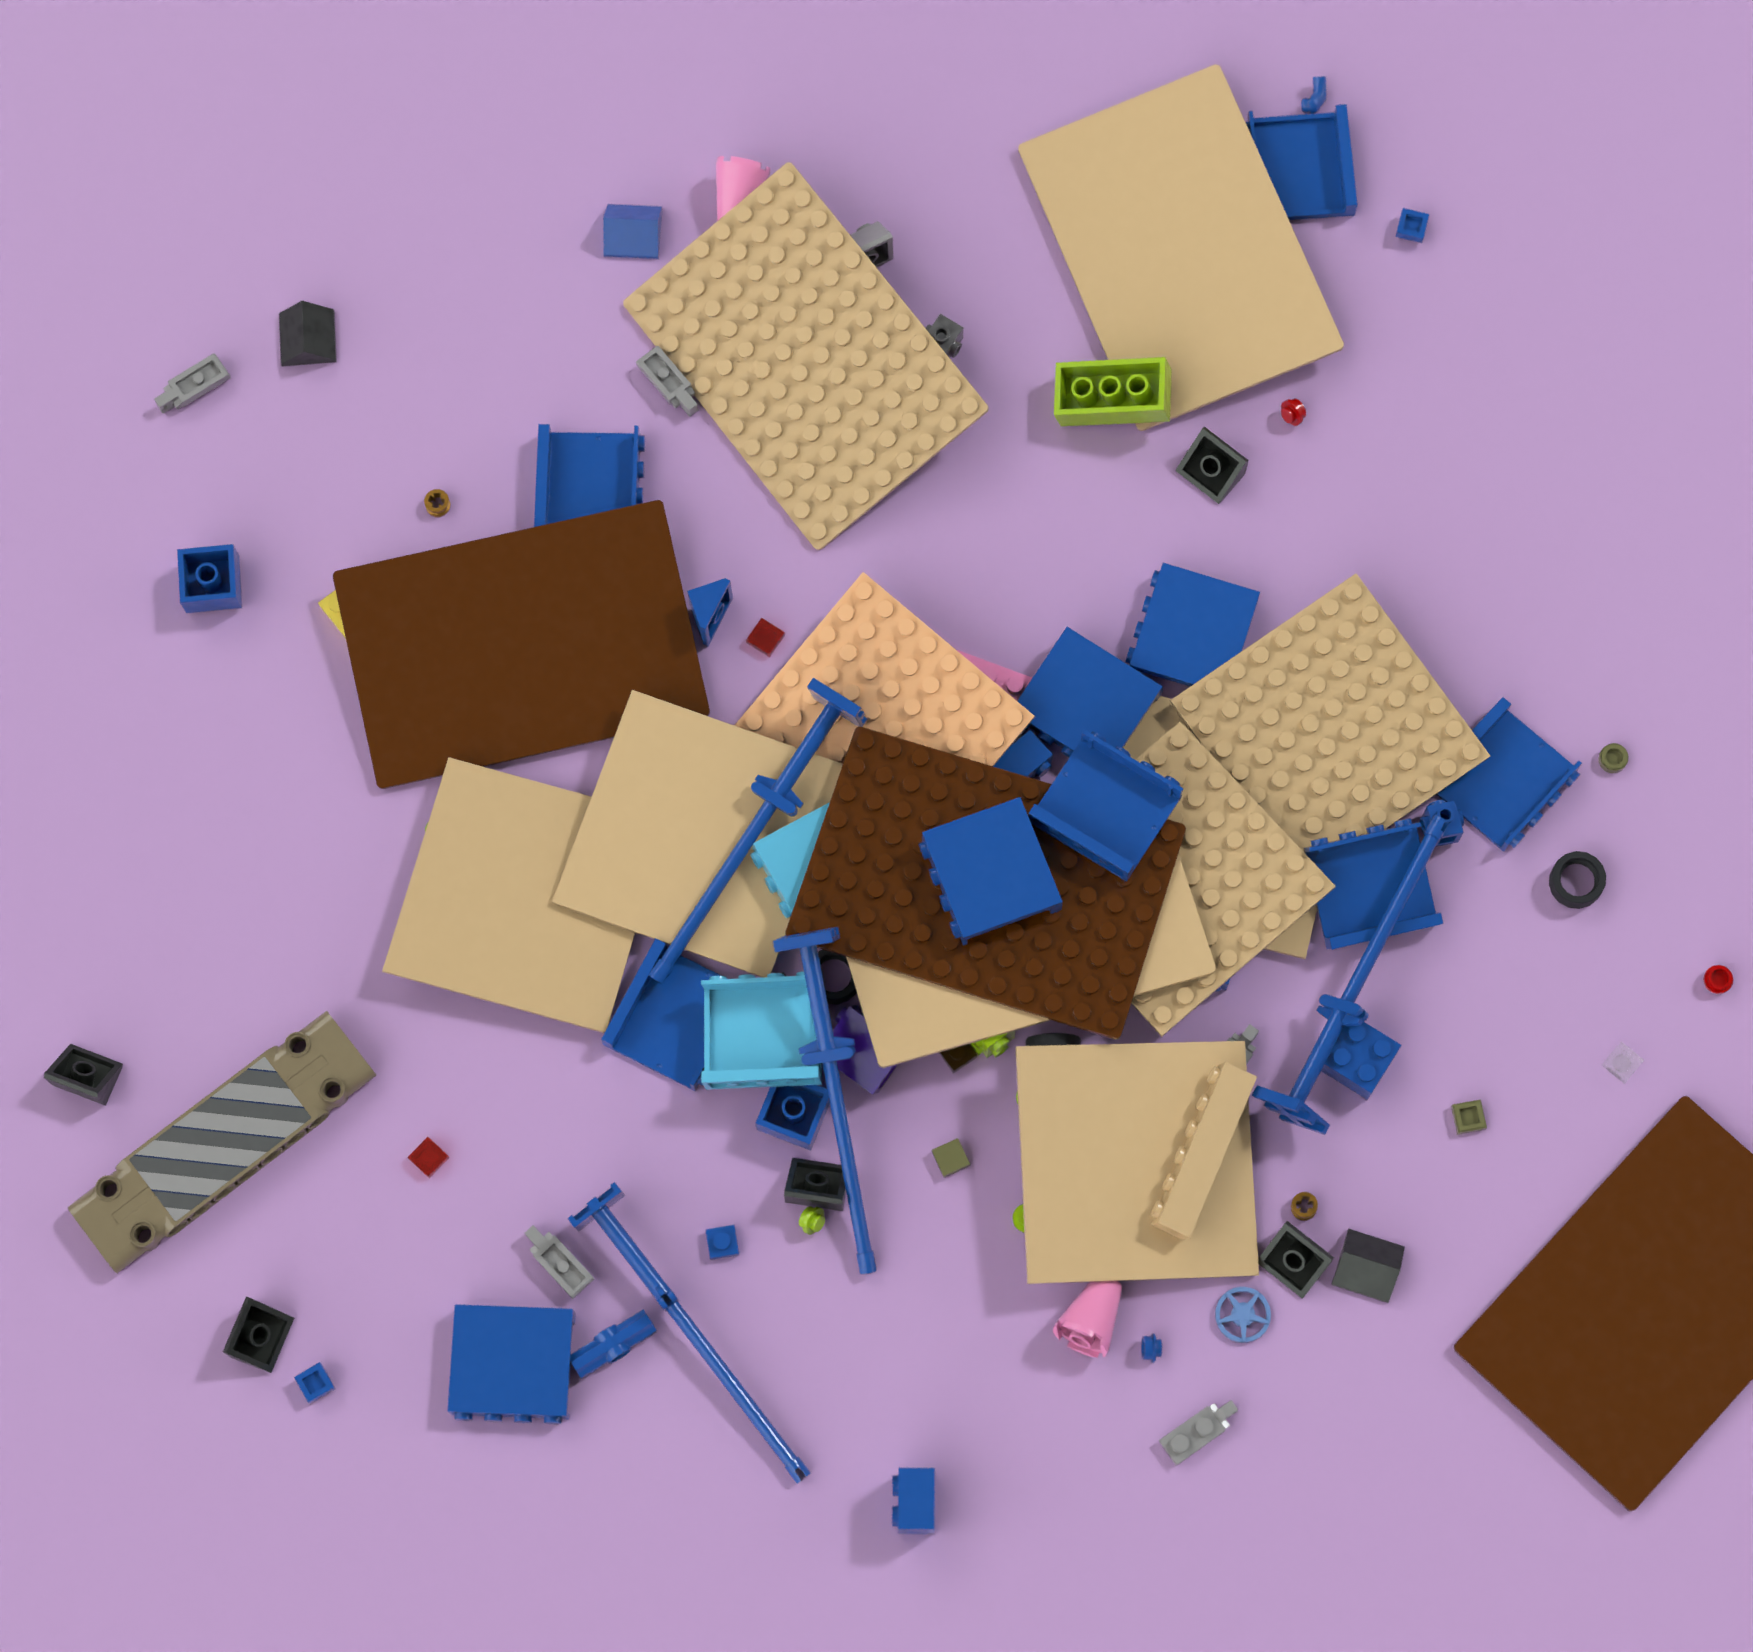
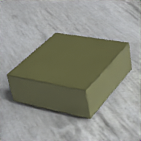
[1451,1100,1487,1135]
[931,1138,970,1178]

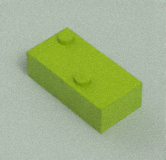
[1054,357,1172,427]

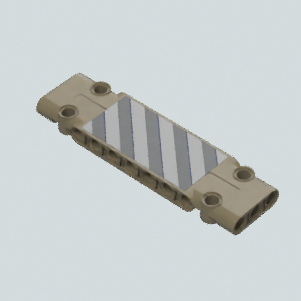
[67,1011,377,1273]

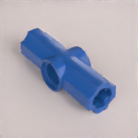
[570,1309,657,1379]

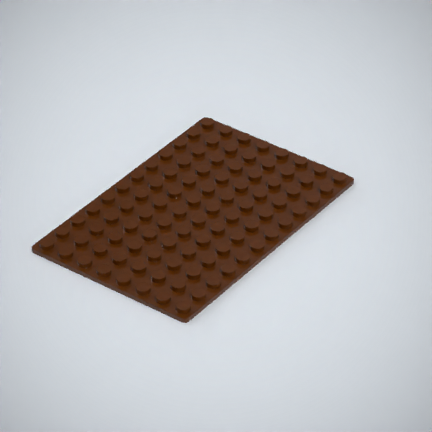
[333,500,710,789]
[786,727,1186,1040]
[1454,1096,1753,1511]

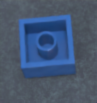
[177,544,242,613]
[1321,1022,1402,1100]
[755,1085,830,1151]
[892,1468,935,1534]

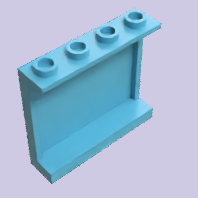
[750,802,830,919]
[701,972,822,1090]

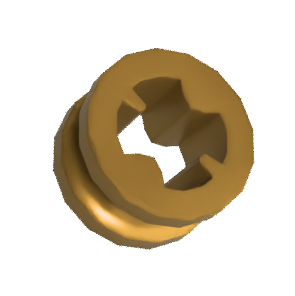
[424,489,450,517]
[1291,1192,1318,1221]

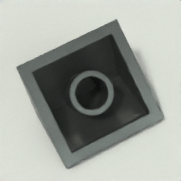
[279,301,337,366]
[1175,427,1248,504]
[44,1044,123,1106]
[784,1157,846,1211]
[1258,1221,1334,1299]
[1331,1228,1405,1303]
[223,1297,294,1373]

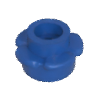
[1141,1333,1162,1363]

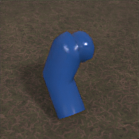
[1301,76,1327,114]

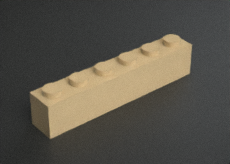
[1151,1062,1257,1240]

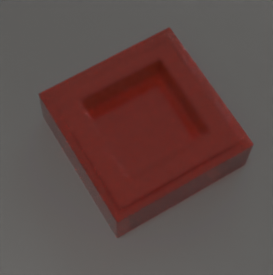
[746,618,785,658]
[407,1137,450,1179]

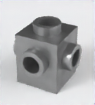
[926,314,964,358]

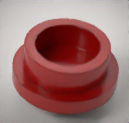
[1281,398,1306,426]
[1703,965,1733,994]

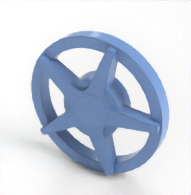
[1215,1287,1271,1343]

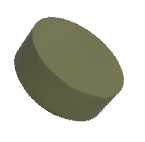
[1598,743,1629,773]

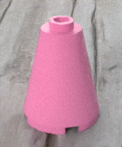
[716,156,770,221]
[1053,1281,1122,1358]

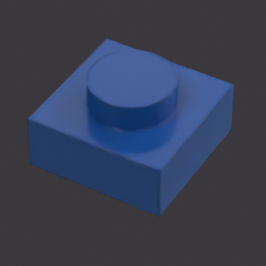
[1395,208,1429,243]
[705,1225,739,1260]
[294,1362,336,1404]

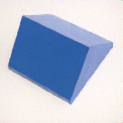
[603,204,662,259]
[687,578,733,647]

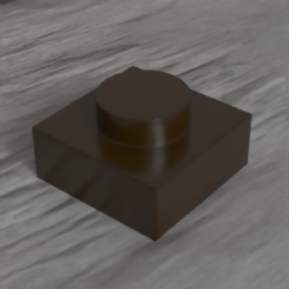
[938,1044,977,1074]

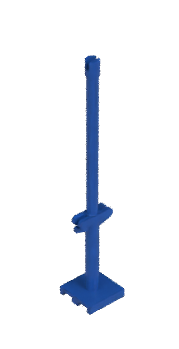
[649,678,868,985]
[1252,815,1449,1135]
[773,927,877,1274]
[567,1182,811,1484]

